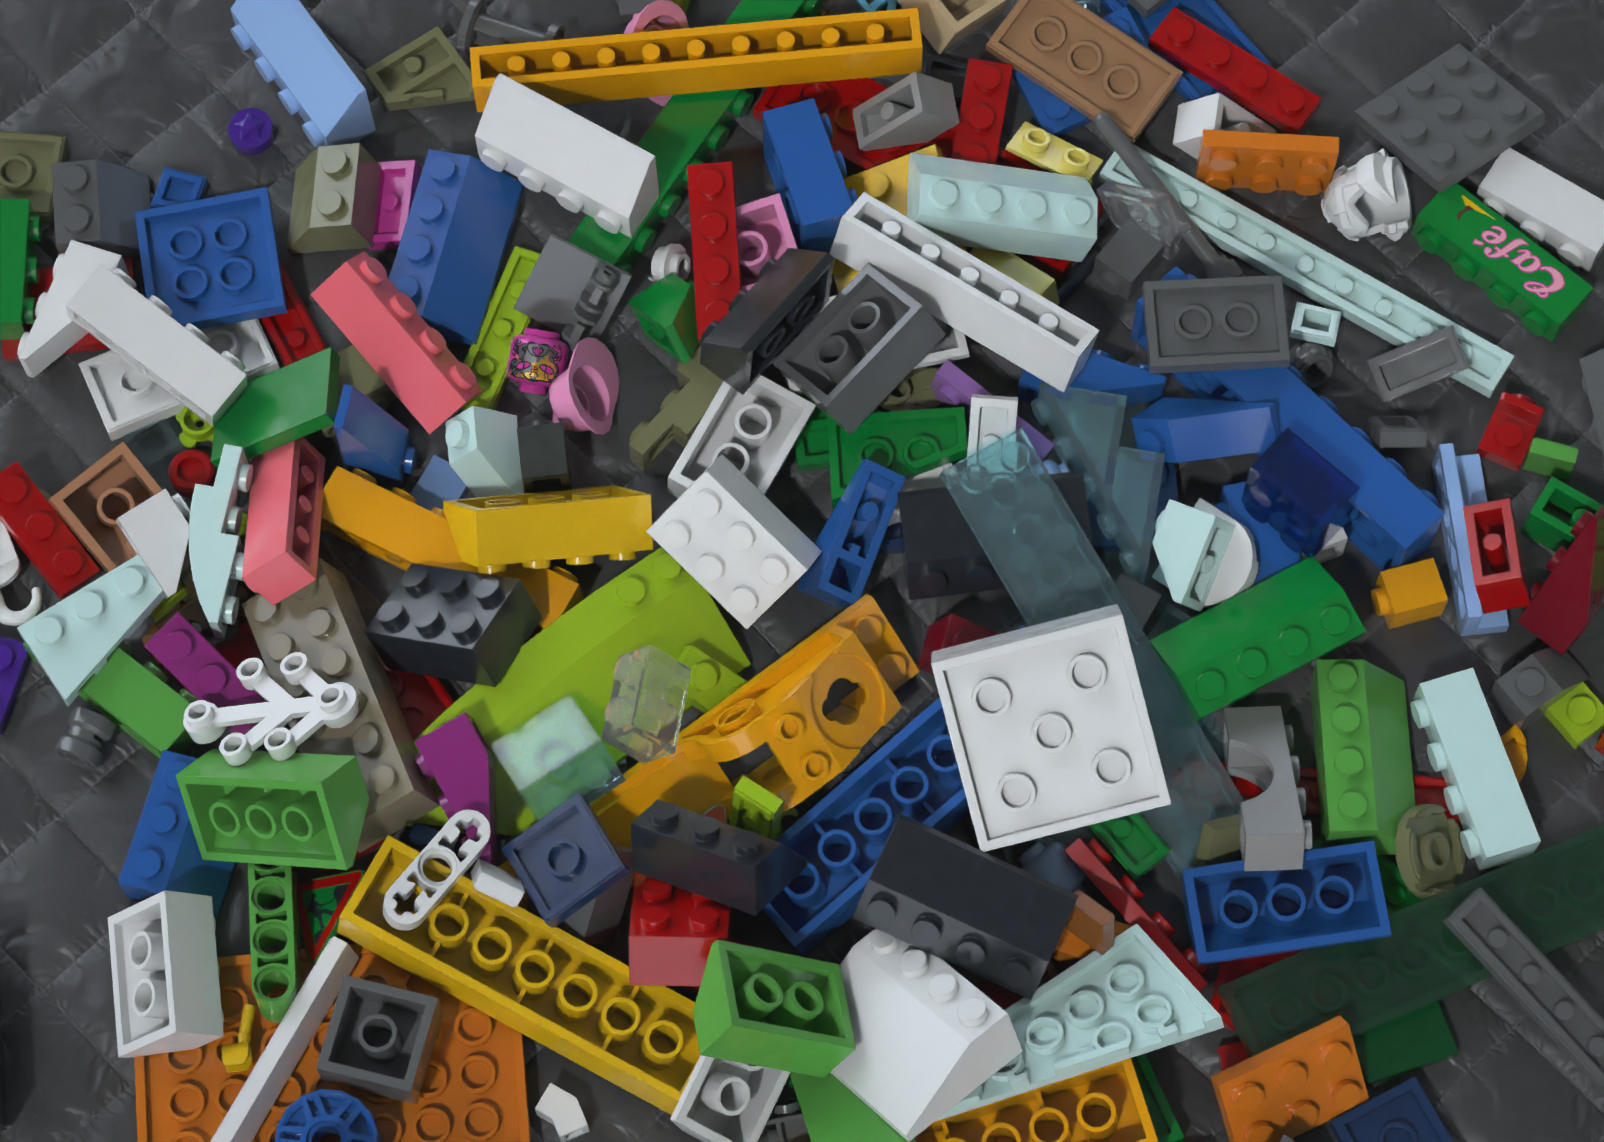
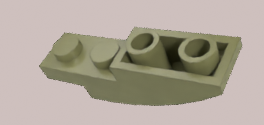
[629,345,724,472]

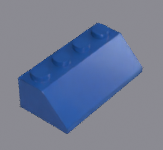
[389,149,525,345]
[1180,841,1392,965]

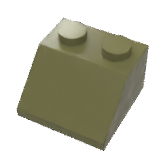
[287,143,381,254]

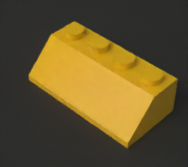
[443,485,653,574]

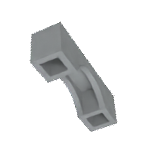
[1222,706,1312,872]

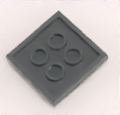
[1355,43,1546,194]

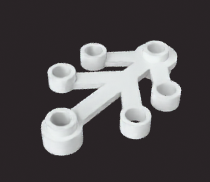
[183,652,359,766]

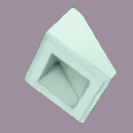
[1289,302,1341,347]

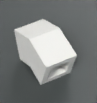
[535,1083,589,1142]

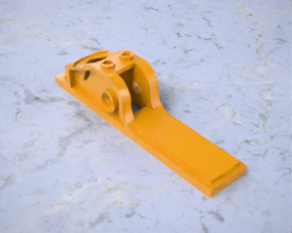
[498,594,920,910]

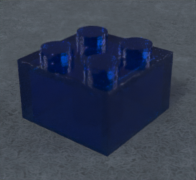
[1241,428,1360,557]

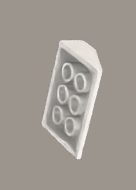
[830,929,1022,1142]

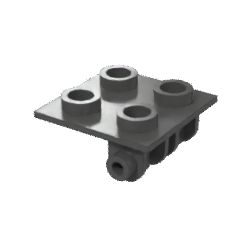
[513,233,632,352]

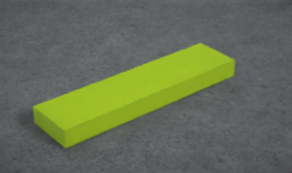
[462,245,540,411]

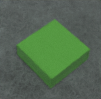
[1522,437,1579,481]

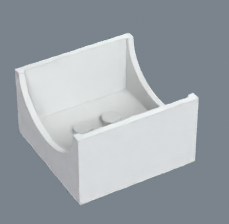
[931,604,1171,852]

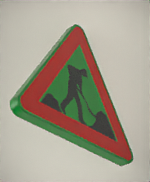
[298,870,366,965]

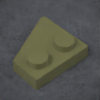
[364,26,475,111]

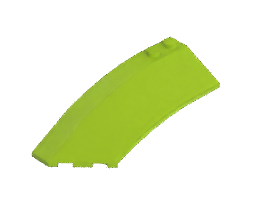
[407,547,751,840]

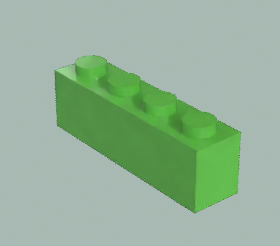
[23,641,198,759]

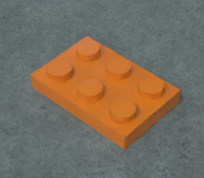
[1195,129,1339,196]
[1210,1015,1369,1142]

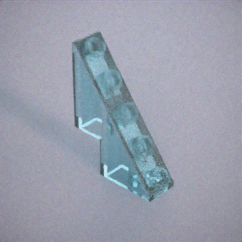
[1031,382,1165,584]

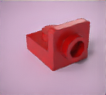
[1475,392,1545,472]

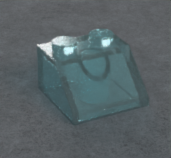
[488,694,626,823]

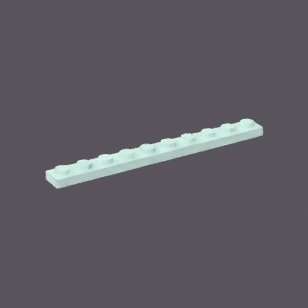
[1099,144,1514,398]

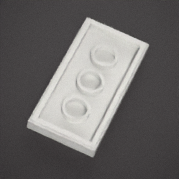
[79,319,280,441]

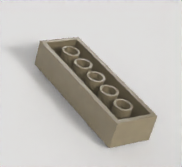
[241,557,440,853]

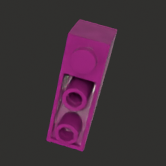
[414,712,498,866]

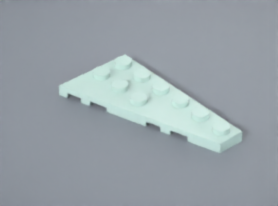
[935,924,1224,1122]

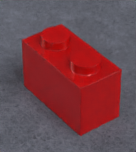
[1463,498,1530,614]

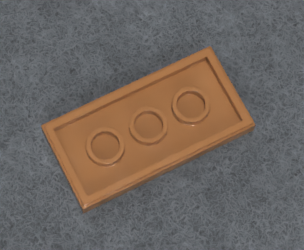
[986,0,1183,144]

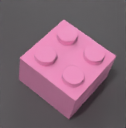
[737,193,797,291]

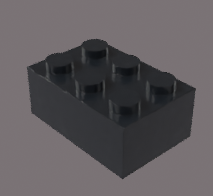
[364,563,543,687]

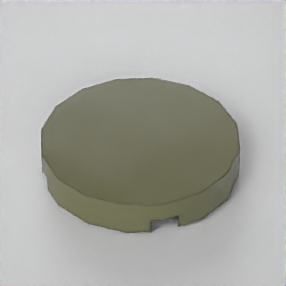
[1395,804,1465,900]

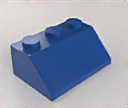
[762,98,858,253]
[118,750,237,922]

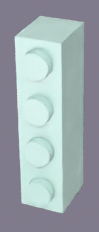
[1410,668,1541,871]

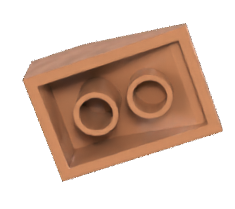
[49,442,191,573]

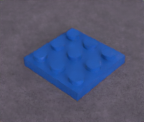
[134,187,288,330]

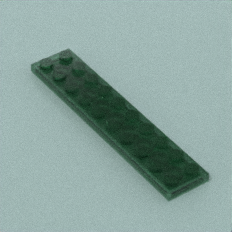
[1217,824,1604,1058]

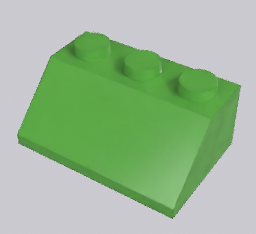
[693,940,856,1078]

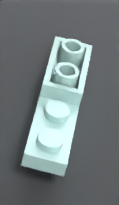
[189,444,253,639]

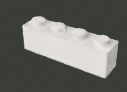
[66,264,247,427]

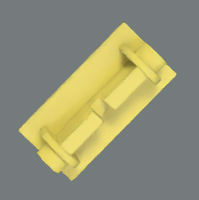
[1005,121,1103,187]

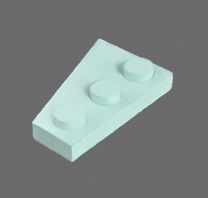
[17,554,165,707]

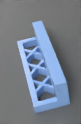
[1431,443,1509,636]

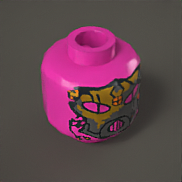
[506,328,569,396]

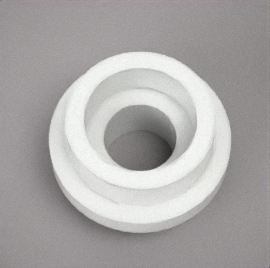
[651,243,690,282]

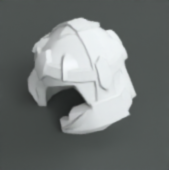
[1321,148,1412,241]

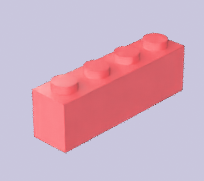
[310,251,483,435]
[242,437,326,606]

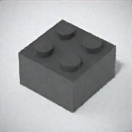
[316,975,444,1105]

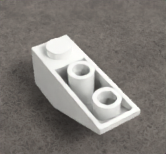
[17,240,129,378]

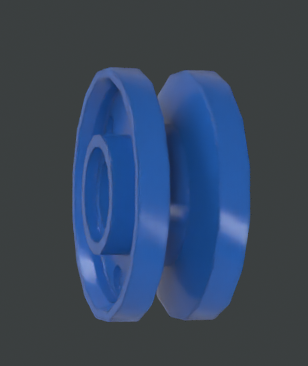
[275,1089,383,1142]

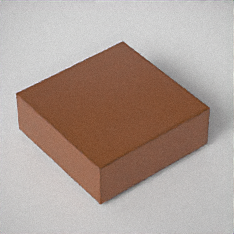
[1066,890,1115,955]

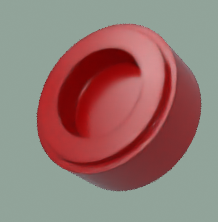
[168,449,216,498]

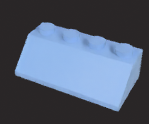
[230,0,376,148]

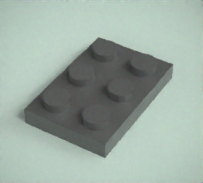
[1142,275,1290,374]

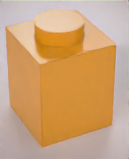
[1371,558,1448,629]

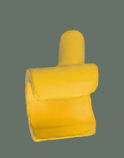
[222,1004,256,1073]

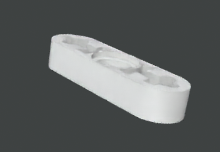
[383,810,491,931]

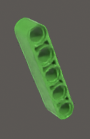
[248,863,302,1023]

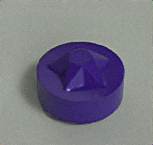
[228,108,275,155]

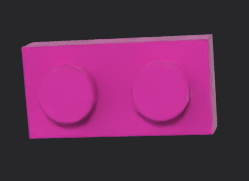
[368,160,422,251]

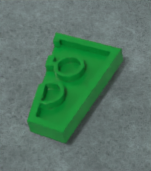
[827,407,968,507]

